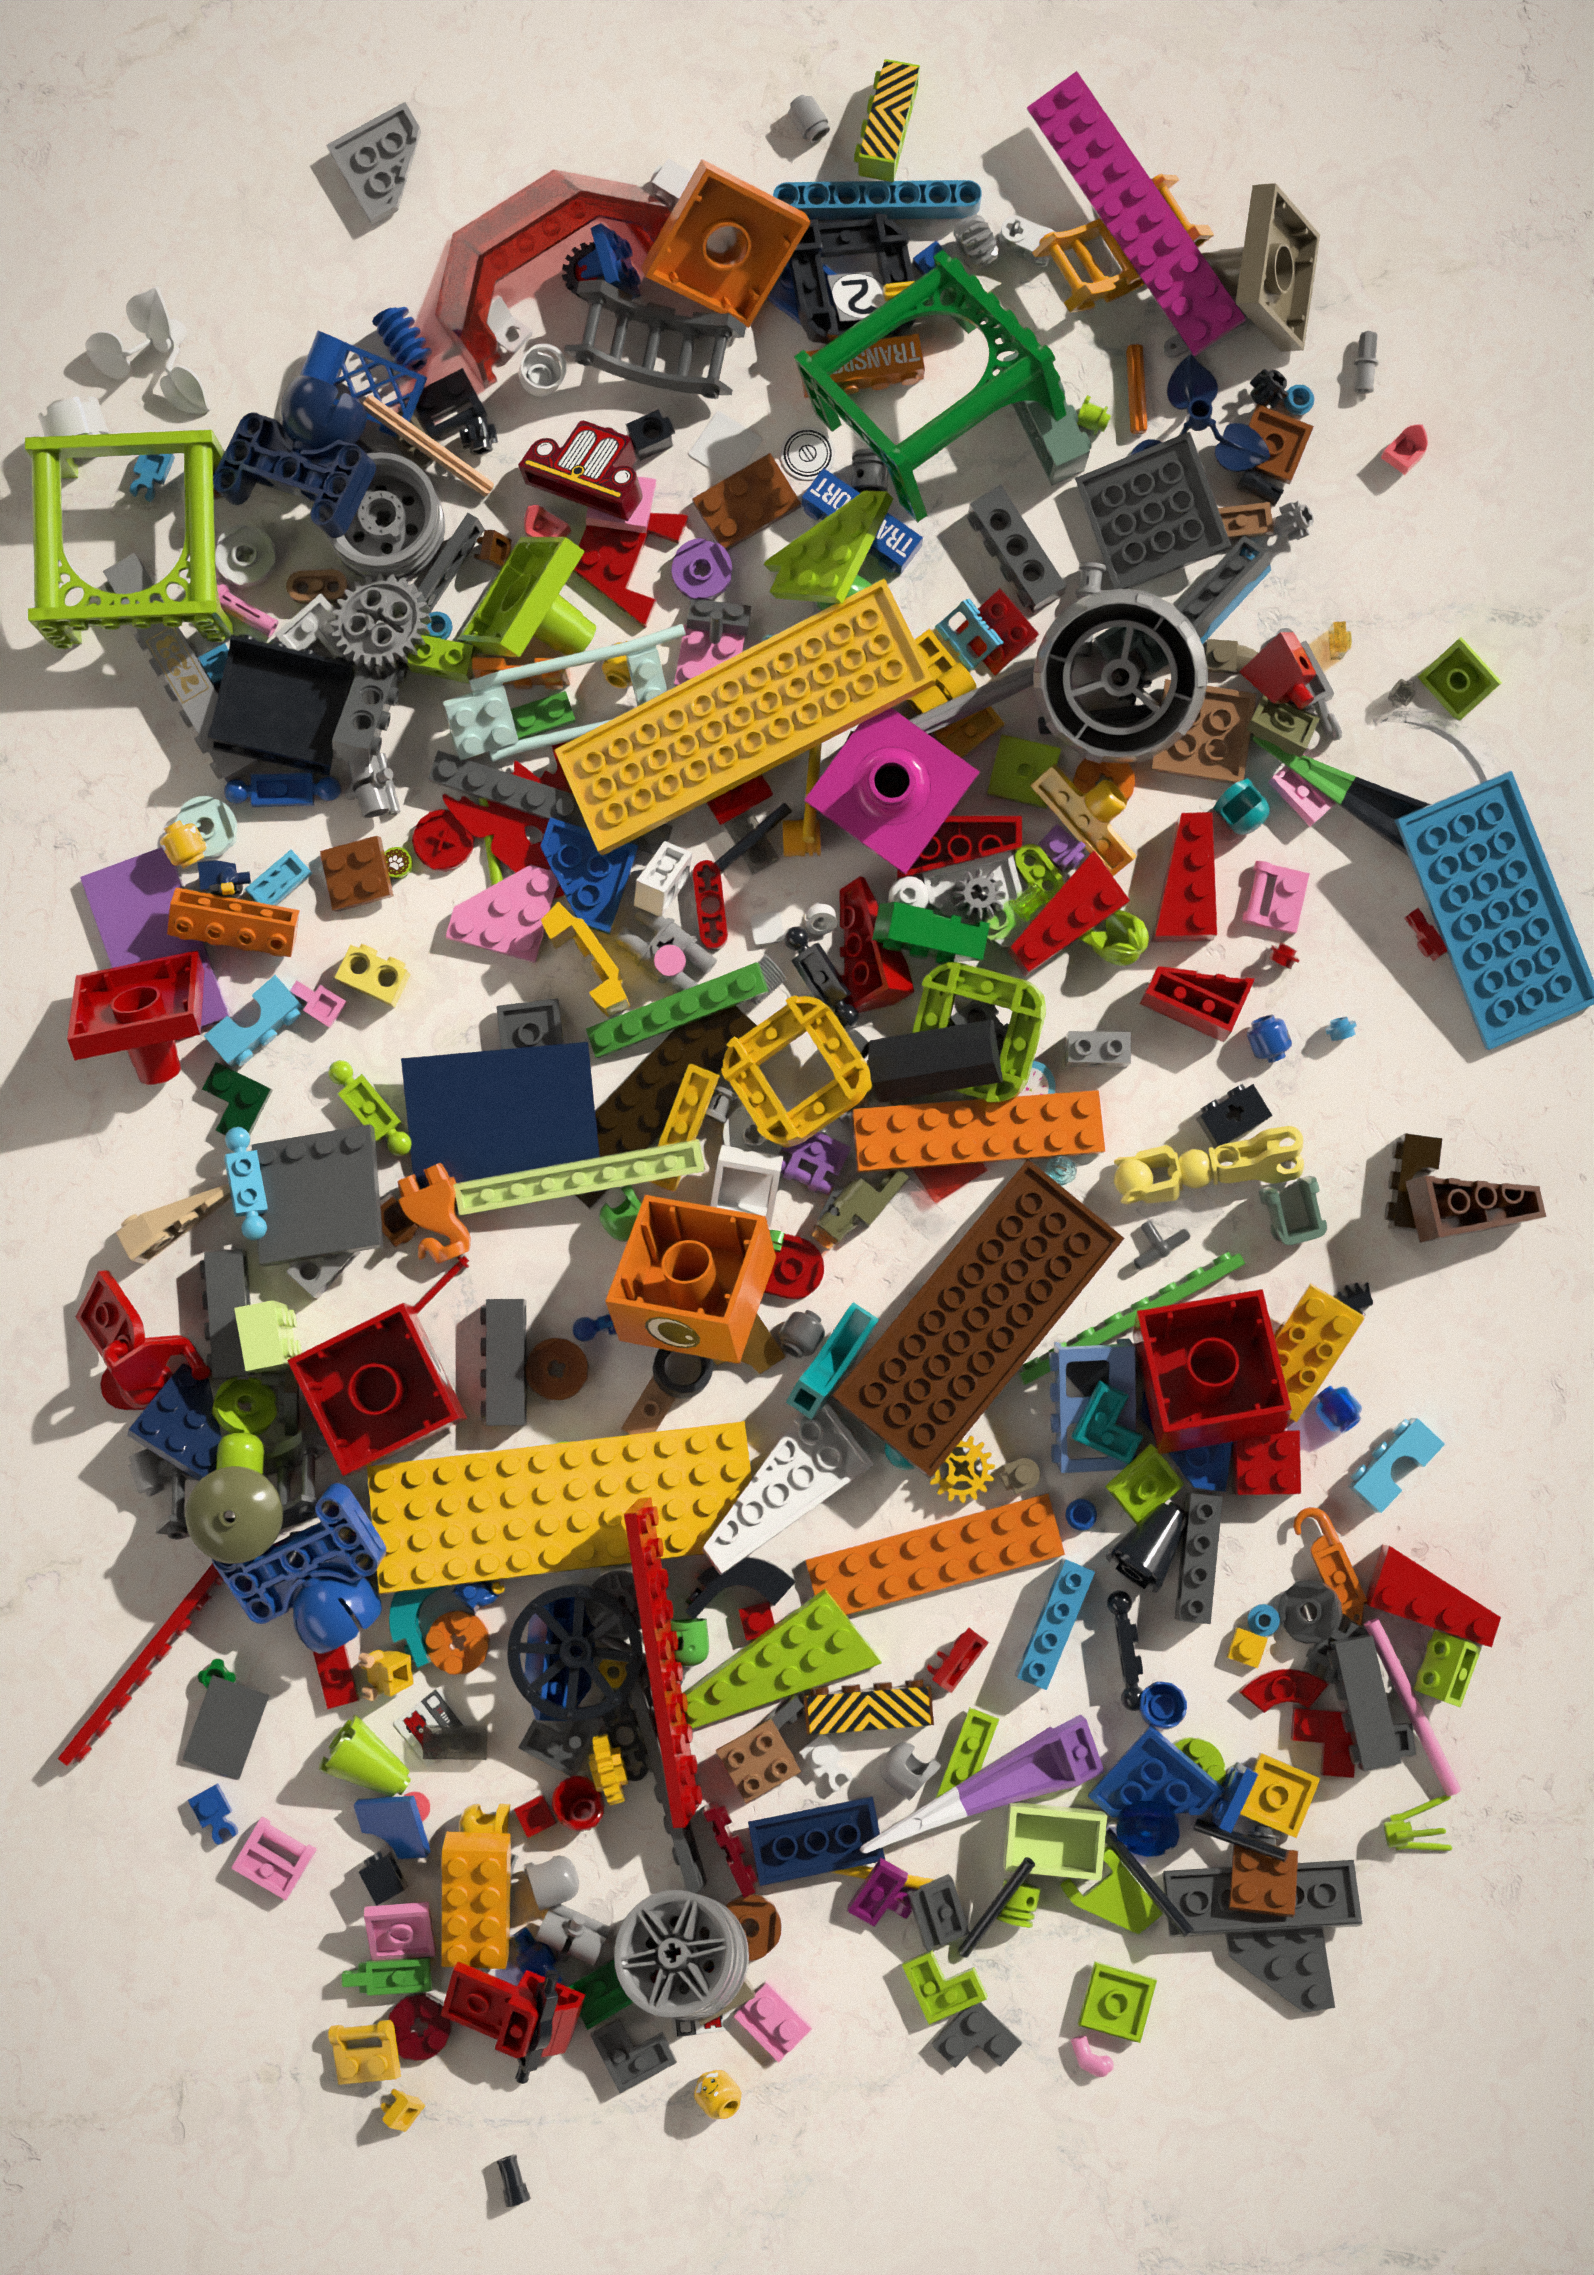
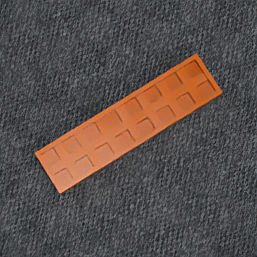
[852,1090,1105,1173]
[805,1493,1065,1615]

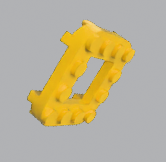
[721,995,872,1148]

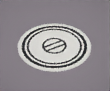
[780,427,835,480]

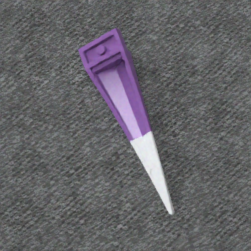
[860,1714,1105,1853]

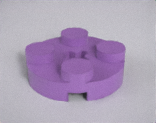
[671,538,732,600]

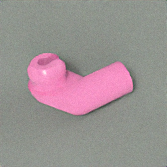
[1071,2035,1113,2077]

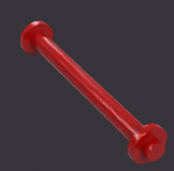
[413,1256,470,1314]

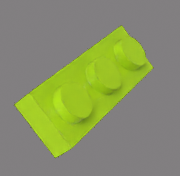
[936,1707,1000,1798]

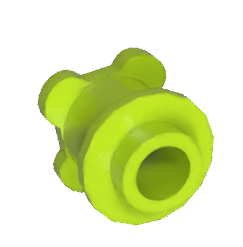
[1076,395,1111,436]

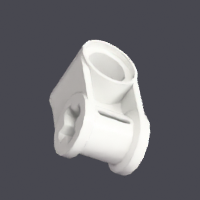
[998,215,1056,267]

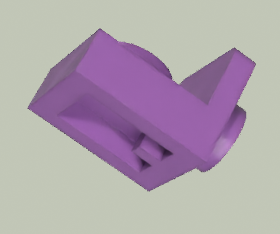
[1037,823,1086,873]

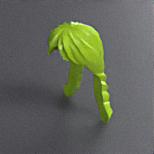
[1078,910,1149,966]

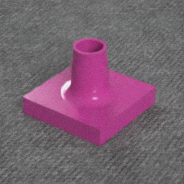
[804,708,980,875]

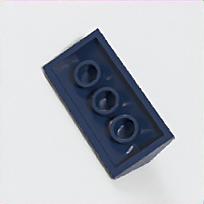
[748,1796,885,1886]

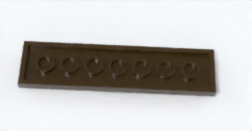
[575,1005,757,1209]

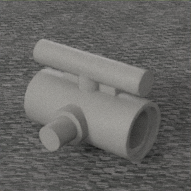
[345,753,401,818]
[535,1904,611,1966]

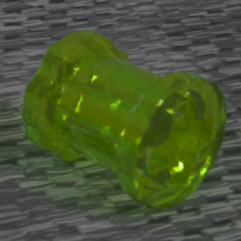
[1009,881,1050,922]

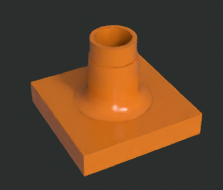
[641,159,811,328]

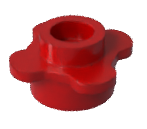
[1269,943,1300,969]

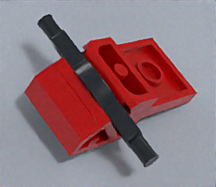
[440,1961,585,2084]

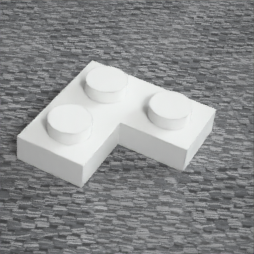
[275,593,345,658]

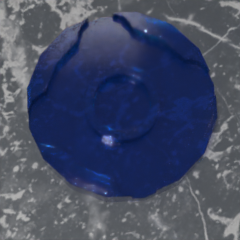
[1116,1801,1180,1857]

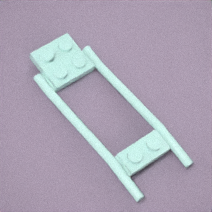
[443,624,686,762]

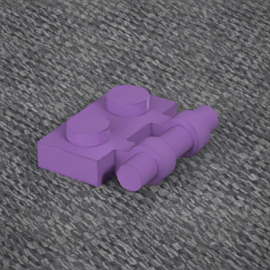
[780,1132,852,1196]

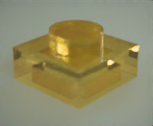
[1328,621,1352,660]

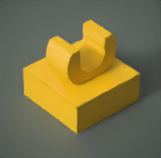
[380,2089,426,2132]

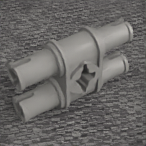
[614,908,718,992]

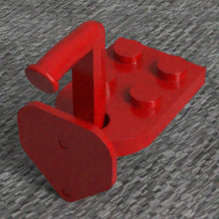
[75,1270,211,1391]

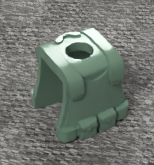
[1258,1175,1327,1245]

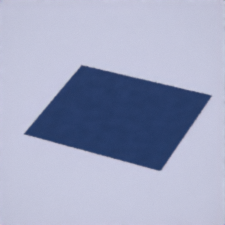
[401,1042,603,1192]

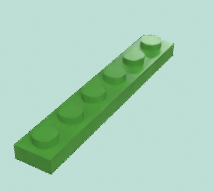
[586,962,769,1058]

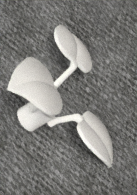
[85,286,211,414]

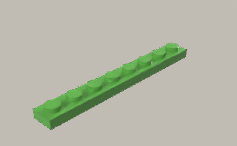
[1018,1251,1246,1385]

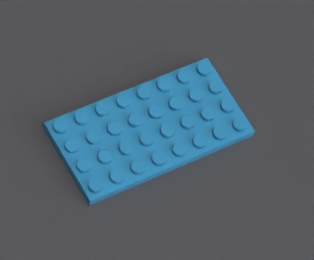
[1395,771,1594,1050]

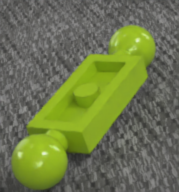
[328,1060,412,1156]

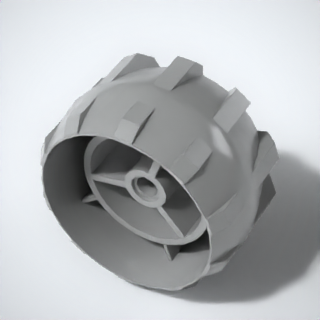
[1033,588,1208,764]

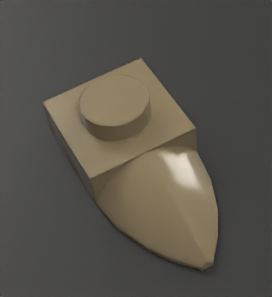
[1205,639,1258,674]

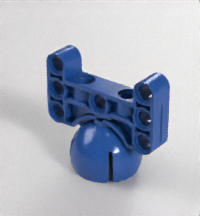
[212,1483,386,1654]

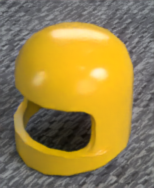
[459,1803,511,1834]

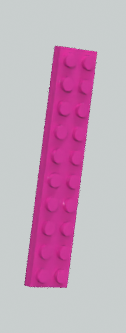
[1026,71,1246,357]

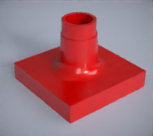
[67,950,205,1085]

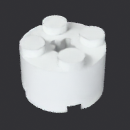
[38,396,109,459]

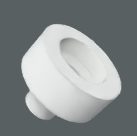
[805,902,837,935]

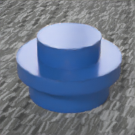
[1065,1499,1097,1530]

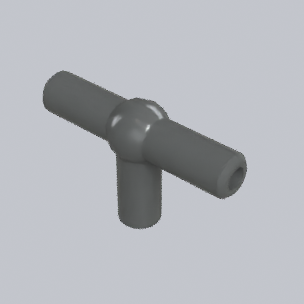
[1133,1221,1191,1270]

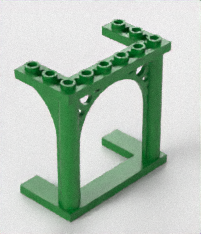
[794,250,1067,523]

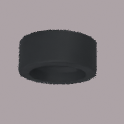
[652,1349,714,1399]

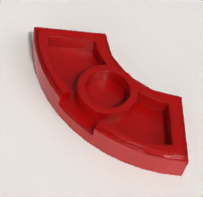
[1238,1669,1329,1713]

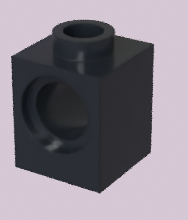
[625,409,675,461]
[358,1851,409,1906]

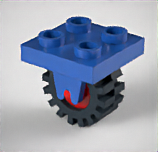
[562,223,641,302]

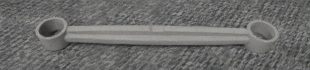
[909,660,1075,734]

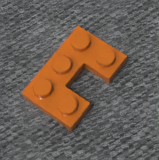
[472,657,571,690]

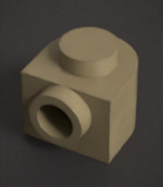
[1000,1458,1040,1495]

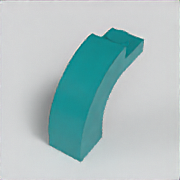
[389,1586,447,1668]

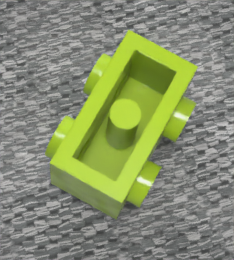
[1413,1630,1482,1708]

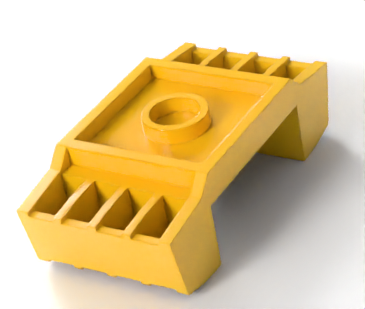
[541,902,631,1017]

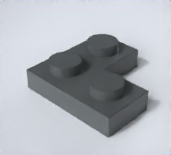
[518,1706,605,1777]
[931,2002,1022,2068]
[590,2018,677,2093]

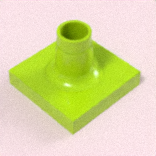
[457,537,596,657]

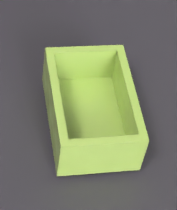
[234,1301,302,1373]
[1003,1802,1107,1881]

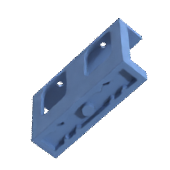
[1049,1338,1137,1473]

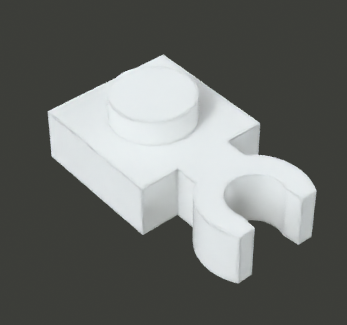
[799,1734,853,1791]

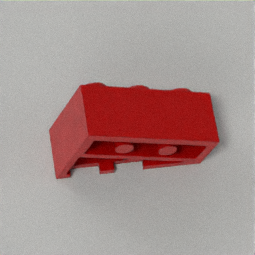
[1139,966,1255,1043]

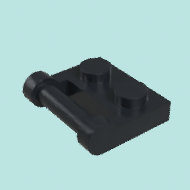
[415,368,488,442]

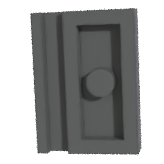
[907,1874,970,1952]

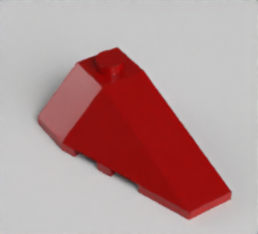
[839,876,915,1013]

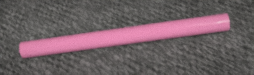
[1364,1618,1461,1796]

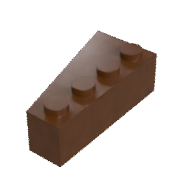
[1405,1175,1547,1243]

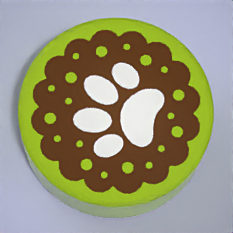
[384,847,413,879]

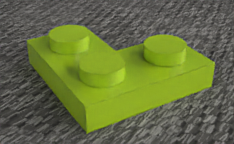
[902,1950,988,2025]

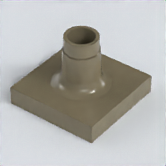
[1202,183,1320,352]

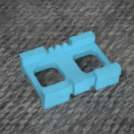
[935,598,1004,671]

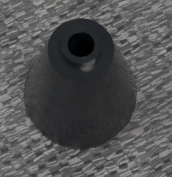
[1106,1502,1187,1593]

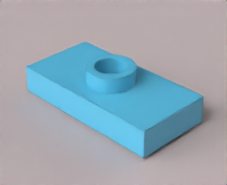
[244,849,313,906]

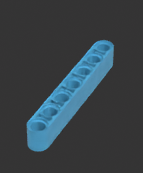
[773,180,982,220]

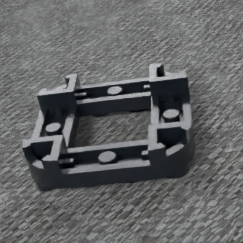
[789,213,916,344]

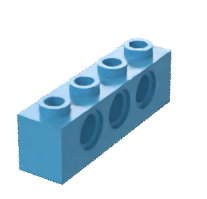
[1015,1558,1095,1690]

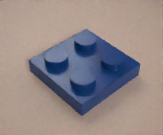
[1209,1762,1258,1833]

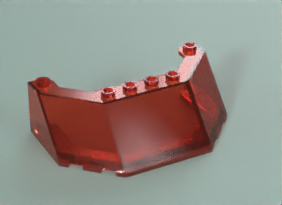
[435,169,671,389]

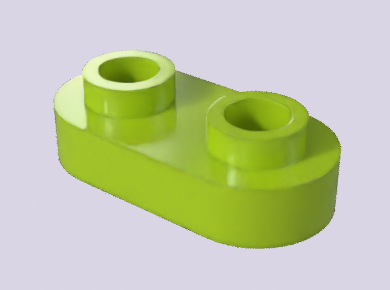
[1014,844,1064,901]

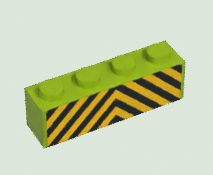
[854,59,920,182]

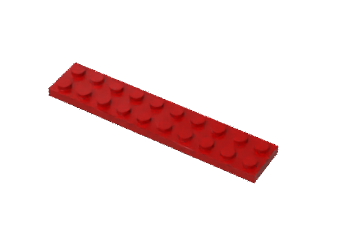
[624,1497,702,1828]

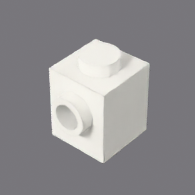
[651,158,693,207]

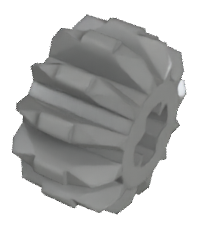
[953,214,999,270]
[952,869,1006,922]

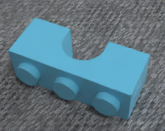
[204,975,304,1067]
[1348,1418,1445,1513]

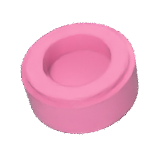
[654,945,686,977]

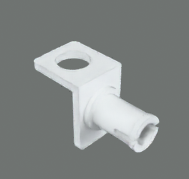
[466,292,533,354]

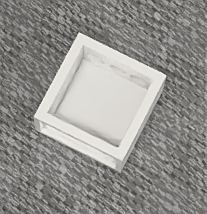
[710,1145,783,1228]

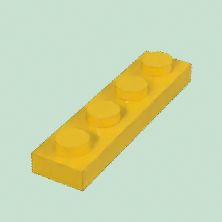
[649,1064,720,1192]

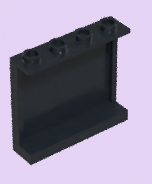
[207,634,354,776]

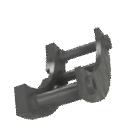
[564,280,746,399]
[156,1431,330,1540]

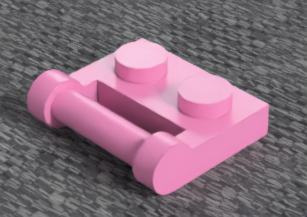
[1242,861,1310,935]
[232,1816,317,1901]

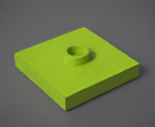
[987,734,1061,809]
[1105,1444,1184,1525]
[1077,1961,1157,2043]

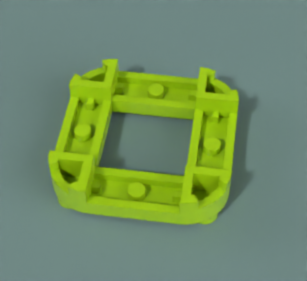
[912,962,1046,1102]

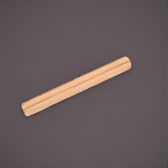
[362,395,494,496]

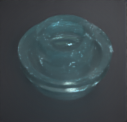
[1046,1156,1077,1186]

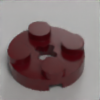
[388,1993,452,2061]

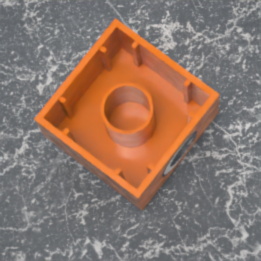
[605,1195,776,1364]

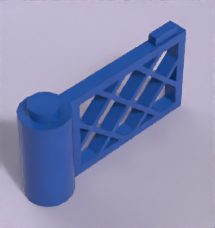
[300,330,427,438]

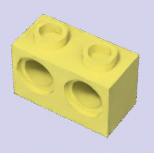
[335,943,411,1008]

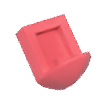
[1381,424,1428,475]
[524,505,571,537]

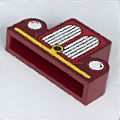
[518,420,643,521]

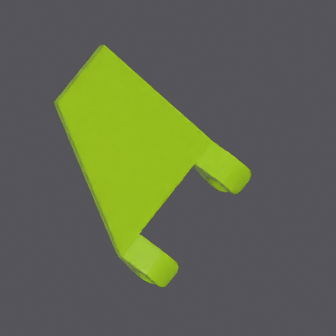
[1060,1846,1163,1935]

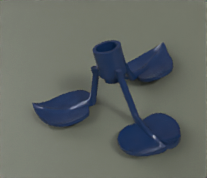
[1131,354,1270,472]

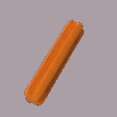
[1126,344,1147,434]

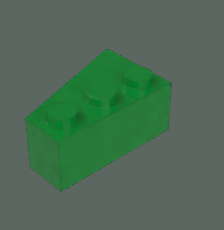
[872,902,990,965]

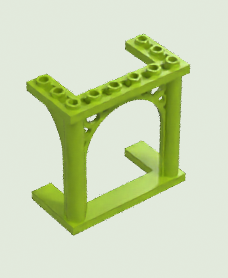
[25,430,234,649]

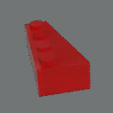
[1007,850,1130,976]

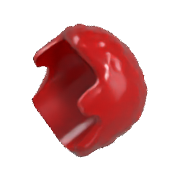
[551,1775,605,1832]

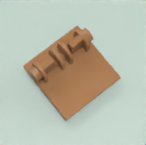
[716,1719,801,1803]

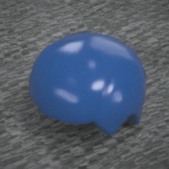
[1139,1682,1187,1730]

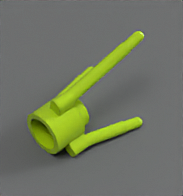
[1384,1795,1453,1851]

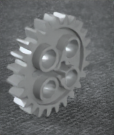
[330,574,432,671]

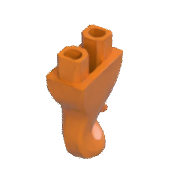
[397,1163,471,1264]

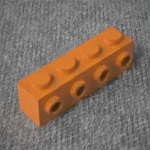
[167,888,300,957]

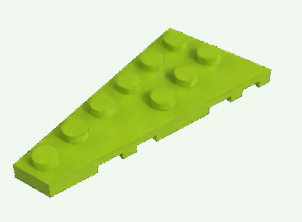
[684,1589,882,1729]

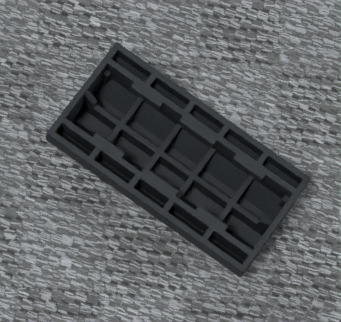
[868,1019,1003,1102]

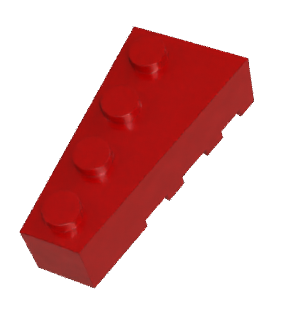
[1151,812,1217,942]
[897,816,1022,880]
[1364,1544,1501,1648]

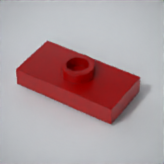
[313,1644,360,1709]

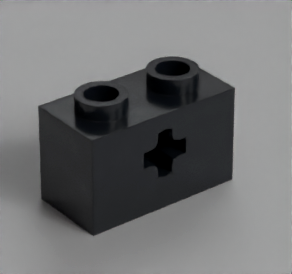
[1196,1083,1273,1149]

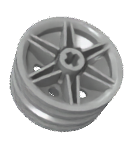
[326,452,445,582]
[614,1890,749,2021]

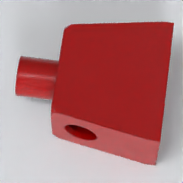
[1239,632,1316,710]

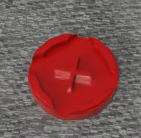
[412,809,475,872]

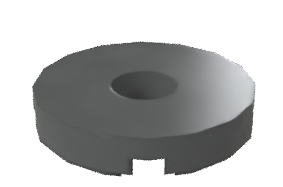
[1278,1580,1343,1644]

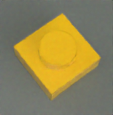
[1226,1627,1268,1668]

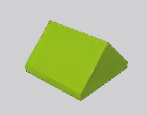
[1418,637,1502,722]

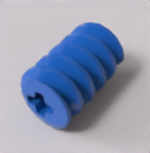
[372,307,433,373]

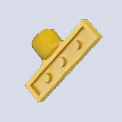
[1030,764,1136,876]

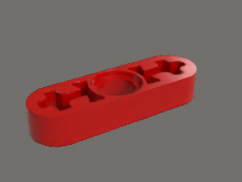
[693,860,728,951]

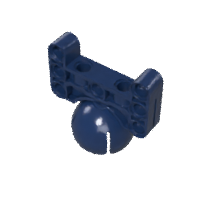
[213,375,376,538]

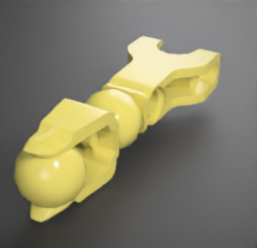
[1114,1126,1304,1205]

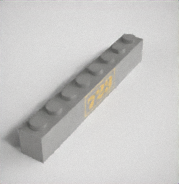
[103,553,262,783]

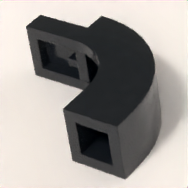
[685,1556,796,1620]

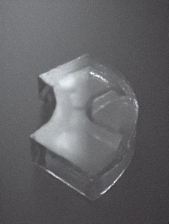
[1136,1190,1224,1230]

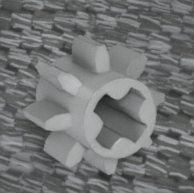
[1275,501,1314,541]

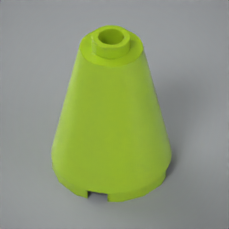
[319,1715,411,1797]

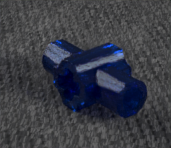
[509,1926,563,1983]

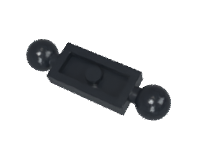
[784,926,859,1027]
[1107,1590,1146,1711]

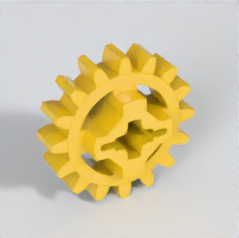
[929,1436,995,1503]
[589,1733,629,1805]

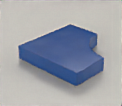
[353,1796,431,1859]

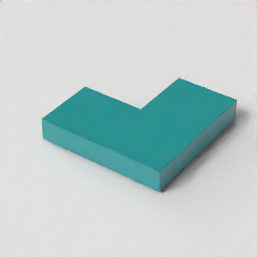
[1071,1380,1143,1465]

